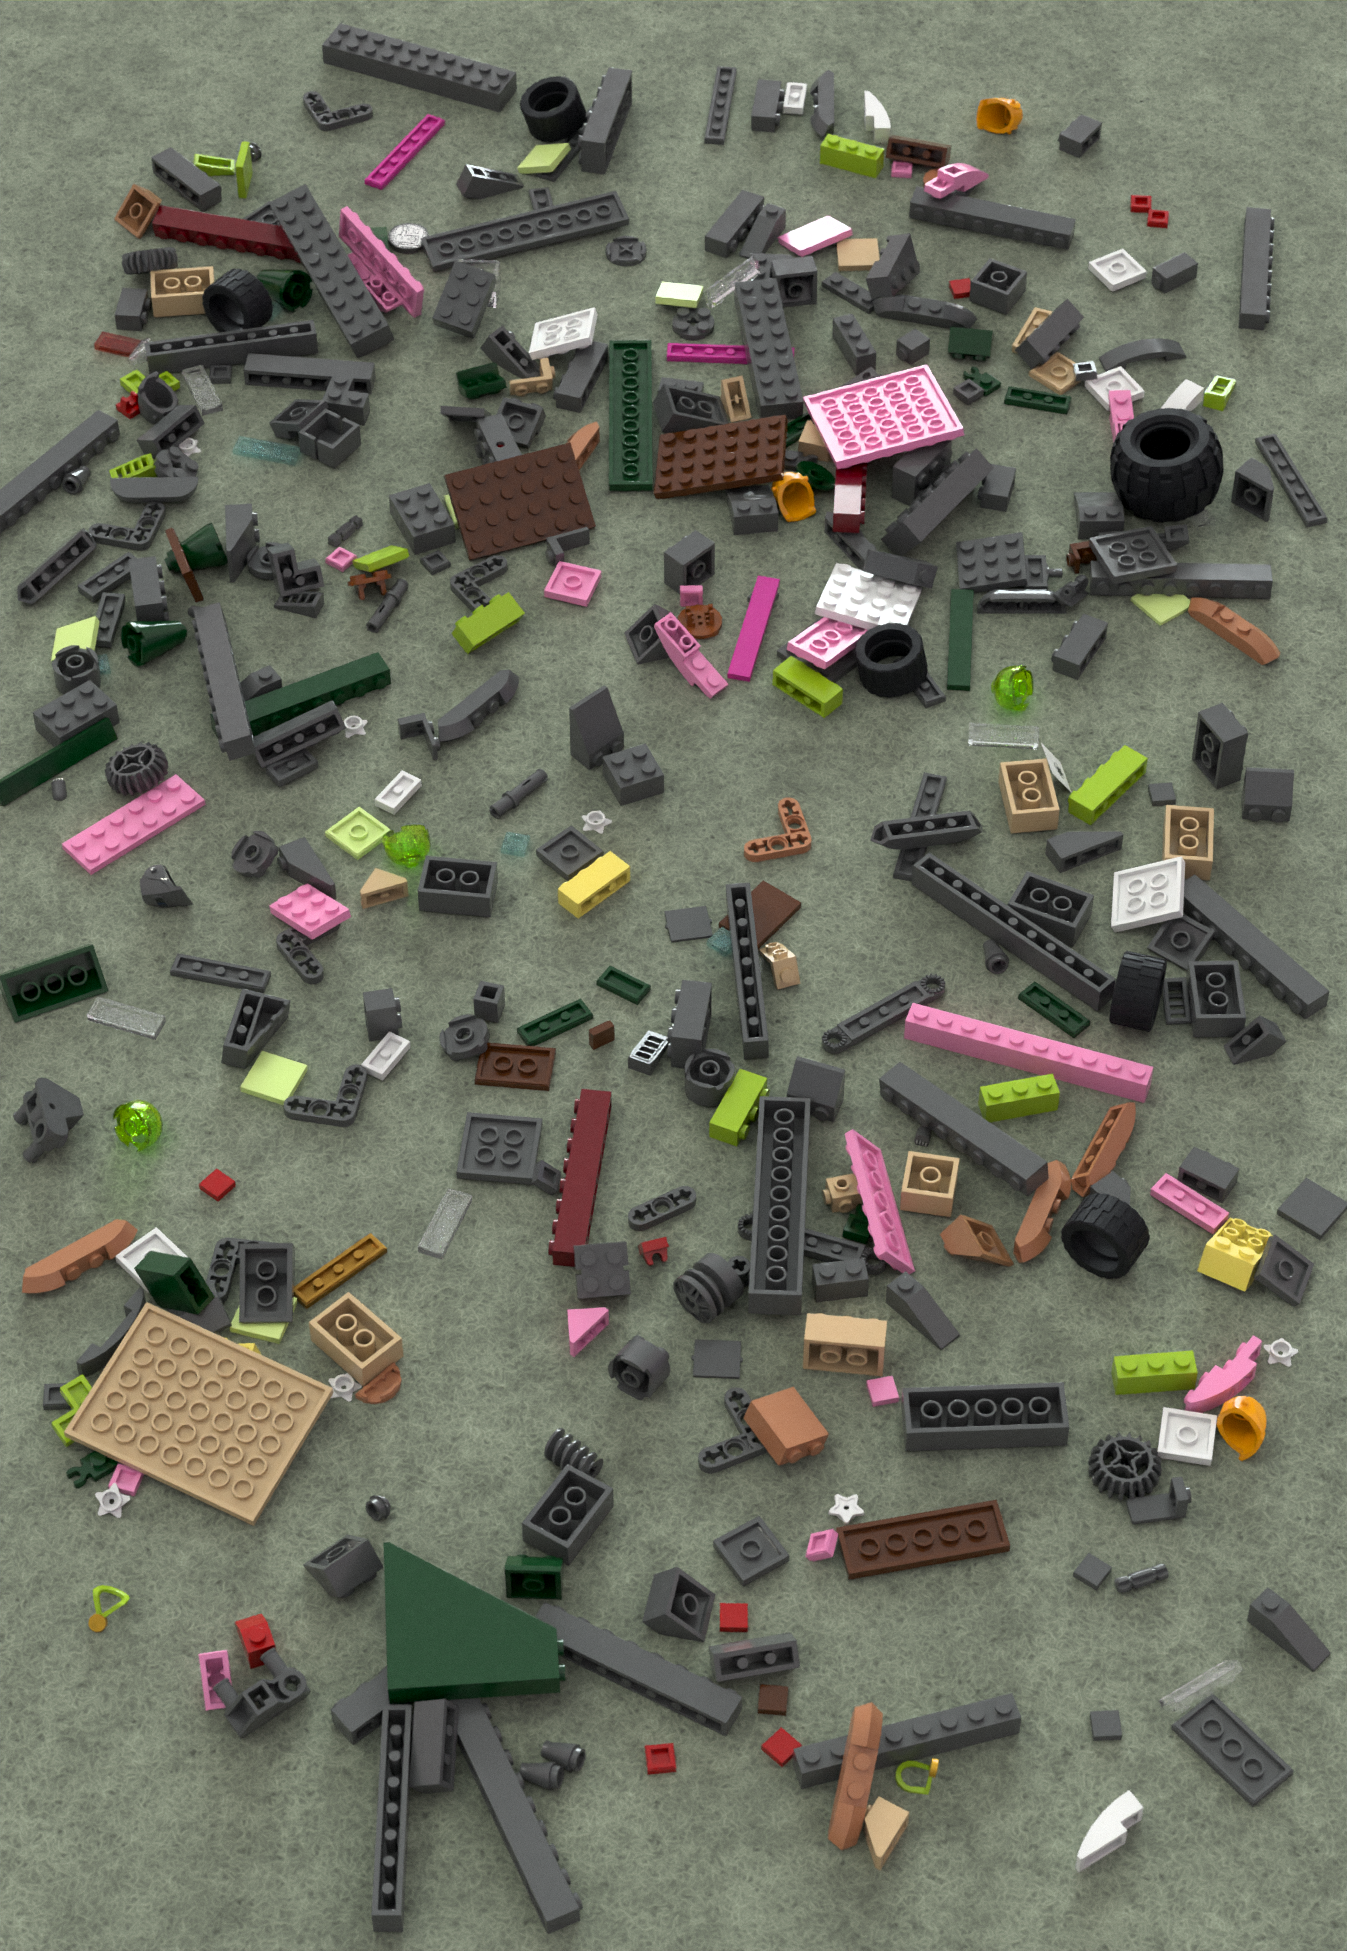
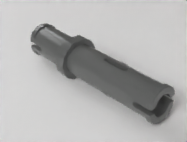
[366,578,409,633]
[489,769,548,819]

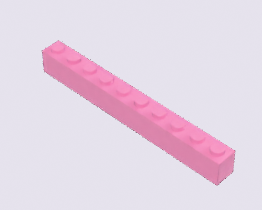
[904,1003,1153,1103]

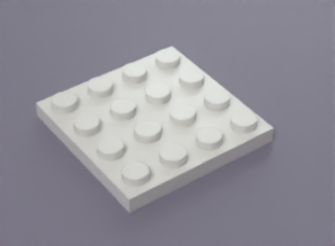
[815,563,922,630]

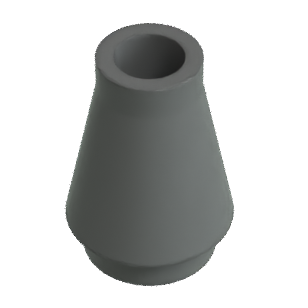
[62,465,90,494]
[983,939,1009,974]
[541,1741,586,1772]
[519,1762,564,1791]

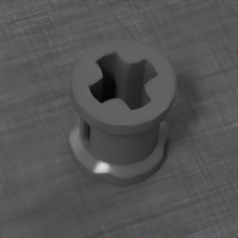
[728,1256,750,1288]

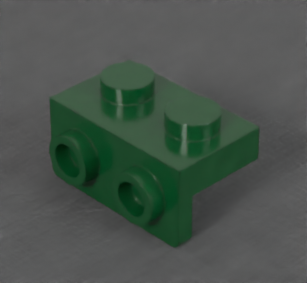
[456,362,507,399]

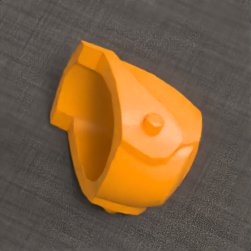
[977,98,1023,134]
[771,472,816,522]
[1216,1396,1267,1461]

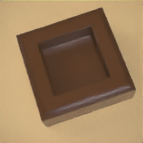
[589,1020,615,1050]
[758,1684,788,1716]

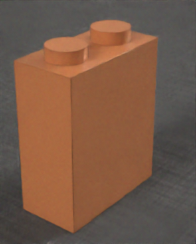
[744,1387,829,1466]

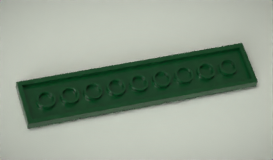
[609,340,653,491]

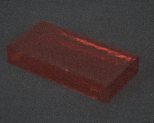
[94,331,142,358]

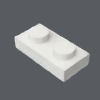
[783,82,807,115]
[375,771,422,815]
[361,1031,410,1081]

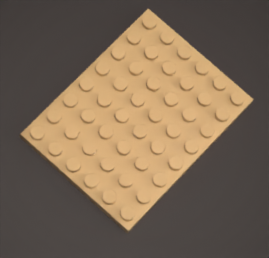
[64,1302,334,1526]

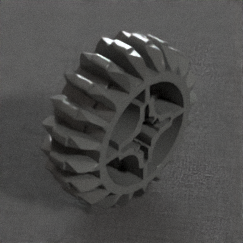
[122,247,178,275]
[104,742,169,796]
[1088,1432,1162,1501]

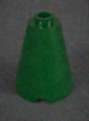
[257,269,313,312]
[164,522,228,574]
[121,621,187,667]

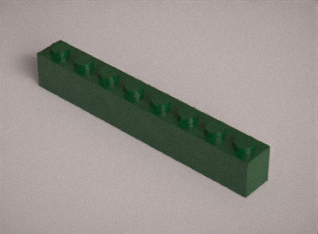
[210,652,391,739]

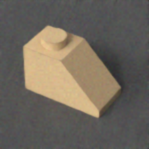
[864,1796,909,1870]

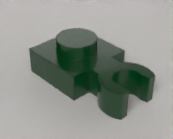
[963,366,1001,397]
[842,1203,870,1244]
[66,1451,117,1489]

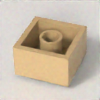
[900,1151,960,1217]

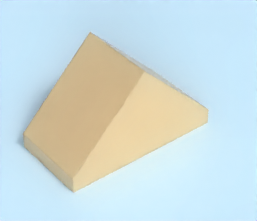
[721,376,752,422]
[798,420,832,462]
[360,868,409,909]

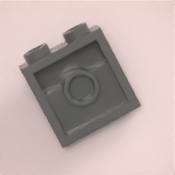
[496,397,546,449]
[269,399,329,439]

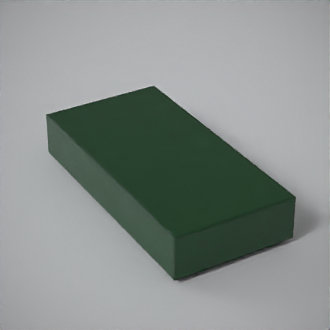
[596,966,651,1005]

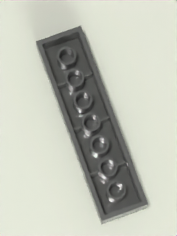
[734,278,804,420]

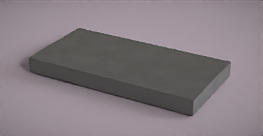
[1171,1693,1294,1807]

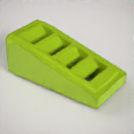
[193,154,235,176]
[1203,376,1236,411]
[109,453,157,478]

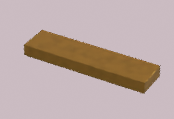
[294,1233,387,1310]

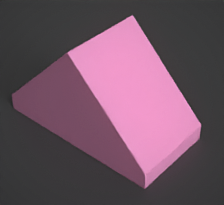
[567,1307,609,1357]
[199,1650,232,1710]

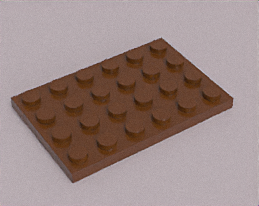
[654,415,788,499]
[444,442,596,561]

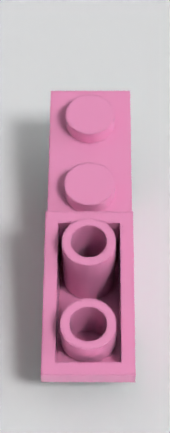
[924,163,989,199]
[348,252,403,313]
[1108,390,1134,442]
[654,612,728,699]
[1184,1336,1262,1413]

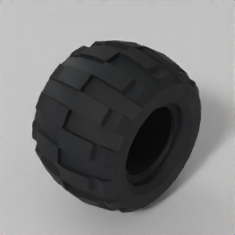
[1110,408,1224,523]

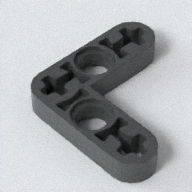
[303,91,373,131]
[88,502,166,551]
[450,555,507,612]
[276,924,340,984]
[283,1064,368,1127]
[206,1238,274,1303]
[698,1387,768,1474]

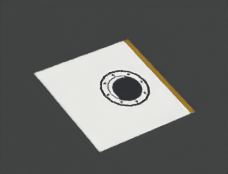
[1041,743,1072,793]

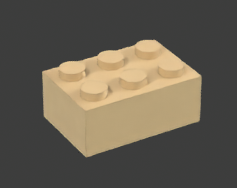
[150,266,215,317]
[998,758,1060,833]
[1162,805,1214,881]
[309,1292,403,1387]
[803,1313,887,1376]

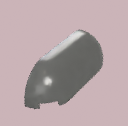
[110,477,198,503]
[977,589,1067,614]

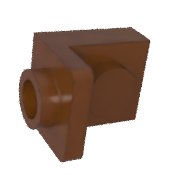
[1066,541,1097,574]

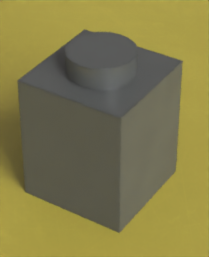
[896,329,930,365]
[473,981,505,1023]

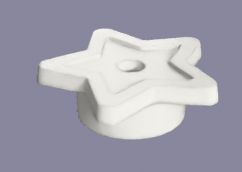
[177,438,201,457]
[344,716,368,738]
[582,811,612,834]
[1264,1338,1298,1367]
[328,1373,362,1402]
[95,1483,130,1518]
[829,1494,864,1525]

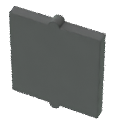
[664,906,713,943]
[691,1339,743,1379]

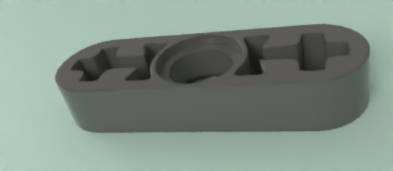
[628,1186,696,1231]

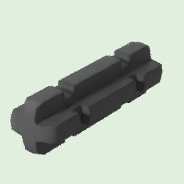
[327,515,363,547]
[1114,1564,1168,1593]

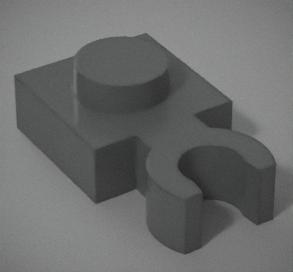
[784,450,818,471]

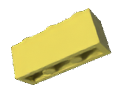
[558,851,630,919]

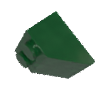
[948,327,994,361]
[505,1554,564,1600]

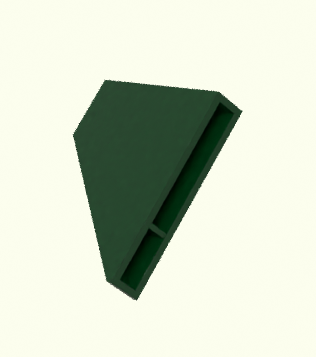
[383,1542,565,1704]

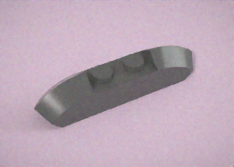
[810,70,834,139]
[872,294,977,329]
[824,511,878,570]
[18,528,97,604]
[438,670,519,743]
[870,810,983,850]

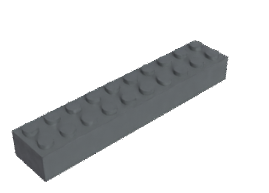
[322,23,517,113]
[269,184,395,358]
[748,1096,811,1315]

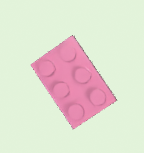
[269,883,351,940]

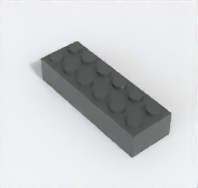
[578,67,632,175]
[881,448,994,556]
[901,1382,1069,1451]

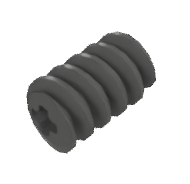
[544,1428,604,1478]

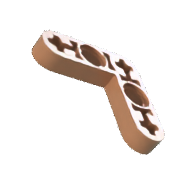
[744,798,811,862]

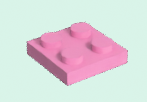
[544,561,602,607]

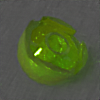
[991,665,1033,712]
[382,824,431,868]
[113,1100,163,1152]

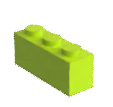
[820,134,884,179]
[451,592,525,654]
[773,656,843,718]
[709,1069,770,1147]
[978,1074,1060,1122]
[1111,1350,1198,1395]

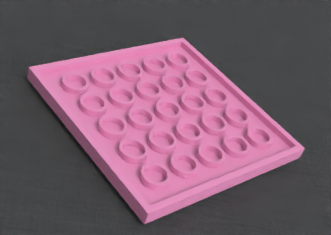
[803,364,964,469]

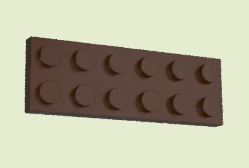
[836,1500,1010,1580]

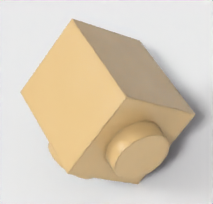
[822,1173,862,1213]

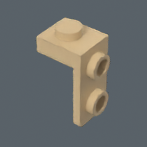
[510,358,555,396]
[759,942,801,990]

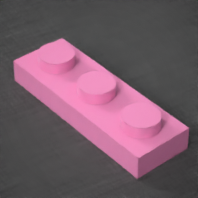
[1150,1173,1229,1234]

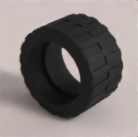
[520,76,586,142]
[202,269,273,332]
[854,623,928,698]
[1109,951,1167,1032]
[1061,1193,1150,1279]

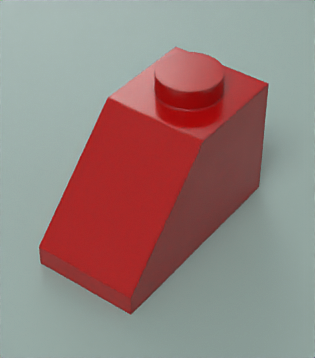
[235,1613,276,1669]

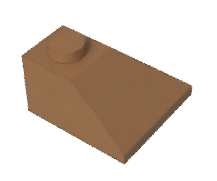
[114,184,162,239]
[940,1215,1014,1267]

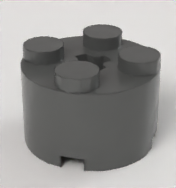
[52,645,101,694]
[685,1049,735,1107]
[608,1335,670,1400]

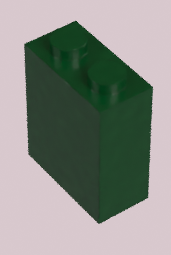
[134,1251,215,1315]

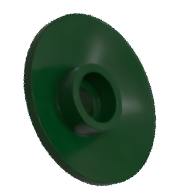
[796,461,835,491]

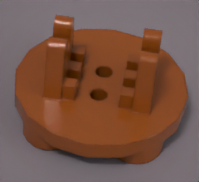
[347,570,392,600]
[678,604,722,639]

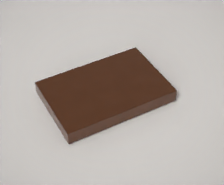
[165,527,204,602]
[719,880,801,949]
[475,1042,556,1091]

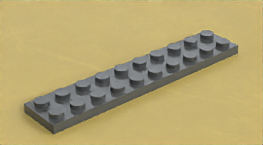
[421,191,629,272]

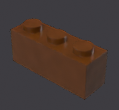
[885,135,952,168]

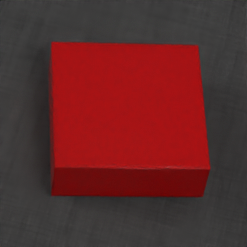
[1130,195,1151,213]
[1147,209,1169,228]
[949,278,971,299]
[199,1168,236,1202]
[720,1603,748,1632]
[761,1727,802,1767]
[645,1743,676,1775]

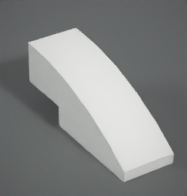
[864,91,891,143]
[1161,379,1204,411]
[1075,1790,1143,1872]

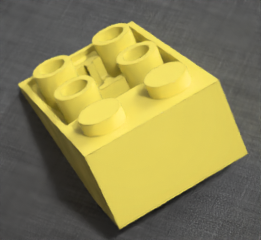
[1197,1218,1273,1292]

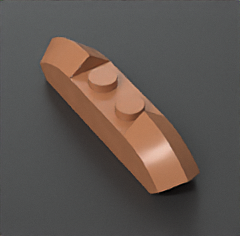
[567,422,600,470]
[1188,597,1280,665]
[1071,1102,1136,1197]
[1013,1160,1071,1263]
[22,1219,138,1293]
[828,1702,883,1850]

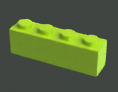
[1068,745,1148,825]

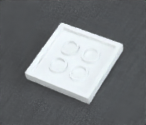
[529,307,598,360]
[1111,856,1185,933]

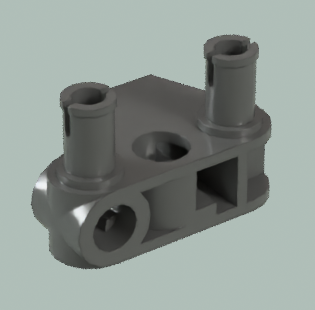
[13,1077,84,1163]
[213,1648,311,1739]

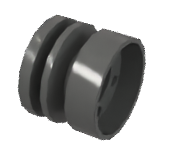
[673,1253,743,1323]

